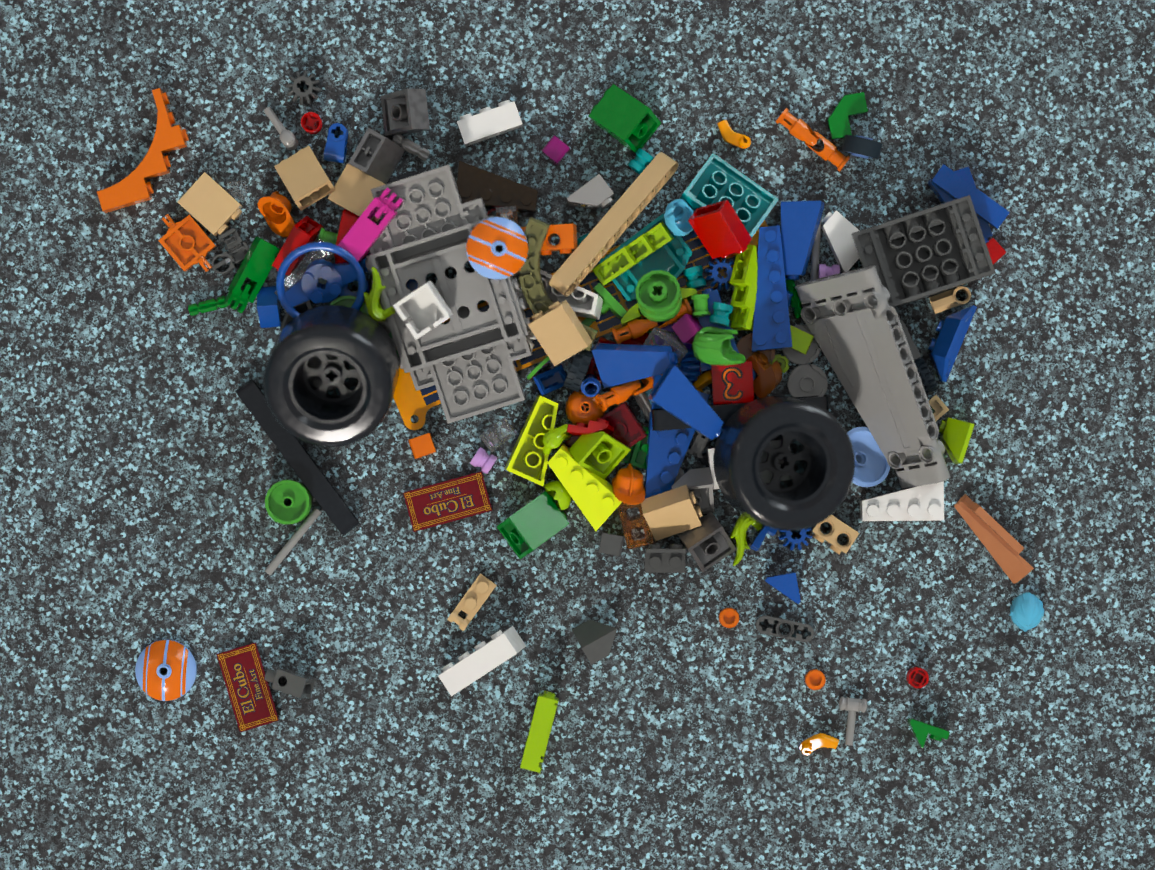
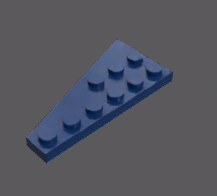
[644,375,710,499]

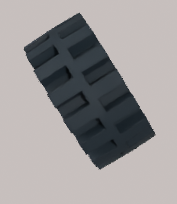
[914,357,938,395]

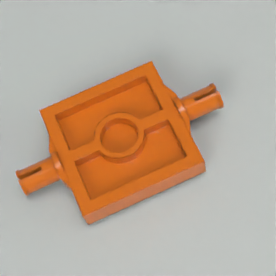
[158,214,216,272]

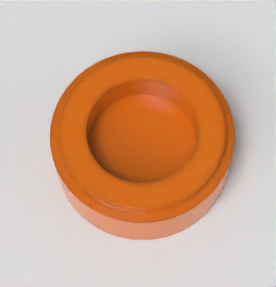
[719,607,739,628]
[805,669,826,690]

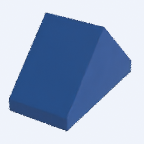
[257,286,281,328]
[533,365,567,396]
[764,572,801,604]

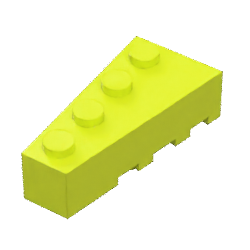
[504,395,559,486]
[547,443,622,531]

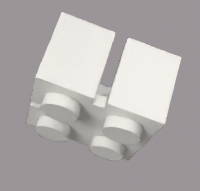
[393,280,454,340]

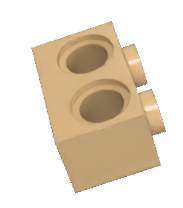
[811,515,860,555]

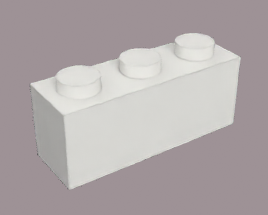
[457,100,523,147]

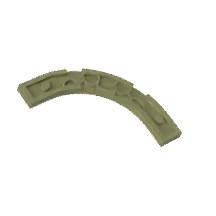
[519,217,598,351]

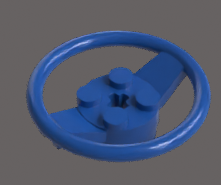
[276,242,366,318]

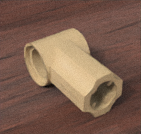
[929,286,971,314]

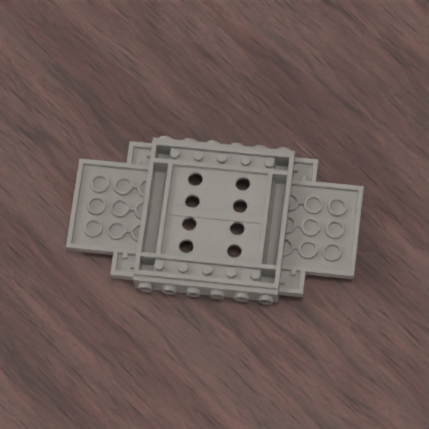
[365,164,532,424]

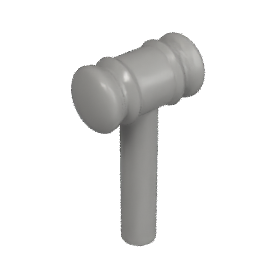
[264,106,299,150]
[839,696,867,746]

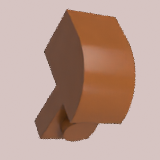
[746,351,782,398]

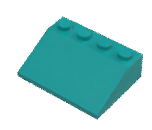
[680,153,779,238]

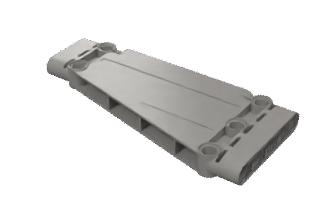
[795,265,951,489]

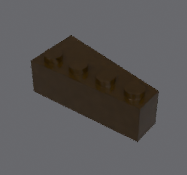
[456,161,538,213]

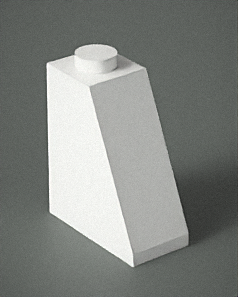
[821,210,860,273]

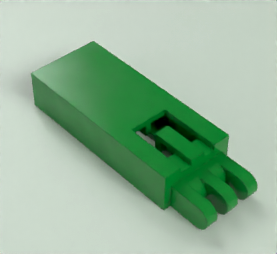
[224,236,281,313]

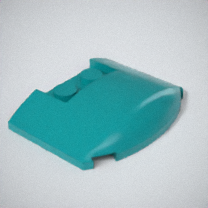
[599,213,693,301]

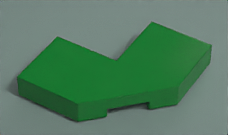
[828,92,868,140]

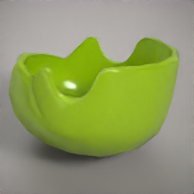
[544,481,571,510]

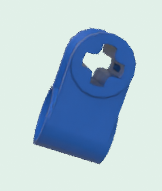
[323,123,348,164]

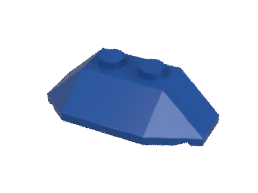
[928,305,977,383]

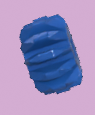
[705,257,734,291]
[675,349,701,382]
[778,527,813,550]

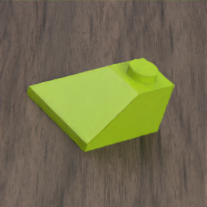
[938,417,975,464]
[568,431,631,480]

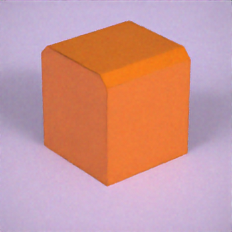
[408,433,437,459]

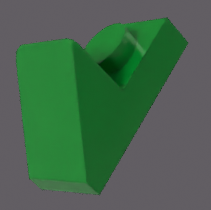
[908,718,950,749]

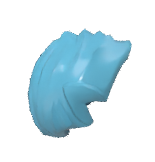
[664,199,694,236]
[1009,592,1044,632]

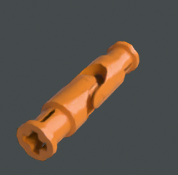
[776,108,851,172]
[611,298,693,344]
[595,374,663,412]

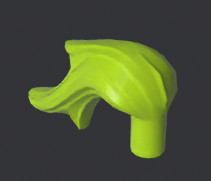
[364,267,395,321]
[543,424,572,455]
[729,514,763,566]

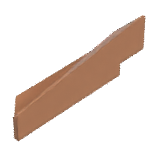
[954,494,1034,584]

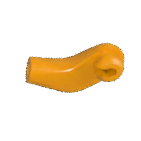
[717,120,751,149]
[692,370,712,393]
[800,733,839,755]

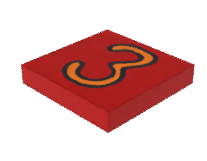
[711,361,754,405]

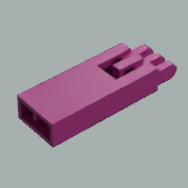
[338,187,404,262]

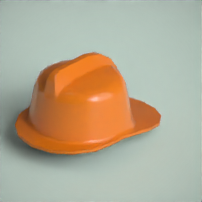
[258,191,295,237]
[612,464,646,505]

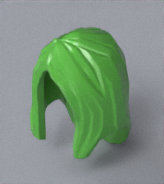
[692,326,746,366]

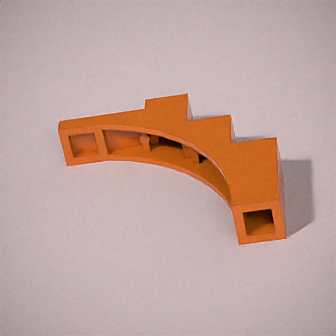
[97,88,189,213]

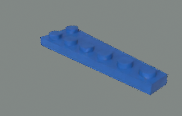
[752,225,792,352]

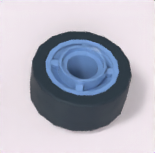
[841,135,882,159]

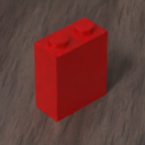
[688,200,752,259]

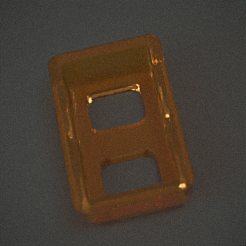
[618,503,654,549]

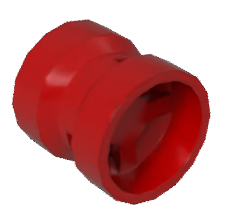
[301,112,323,135]
[906,667,929,688]

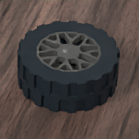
[563,349,593,392]

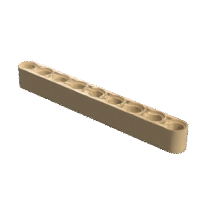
[549,152,679,297]

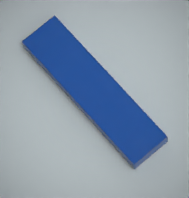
[931,164,1010,229]

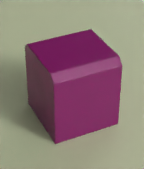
[541,135,570,166]
[672,314,703,344]

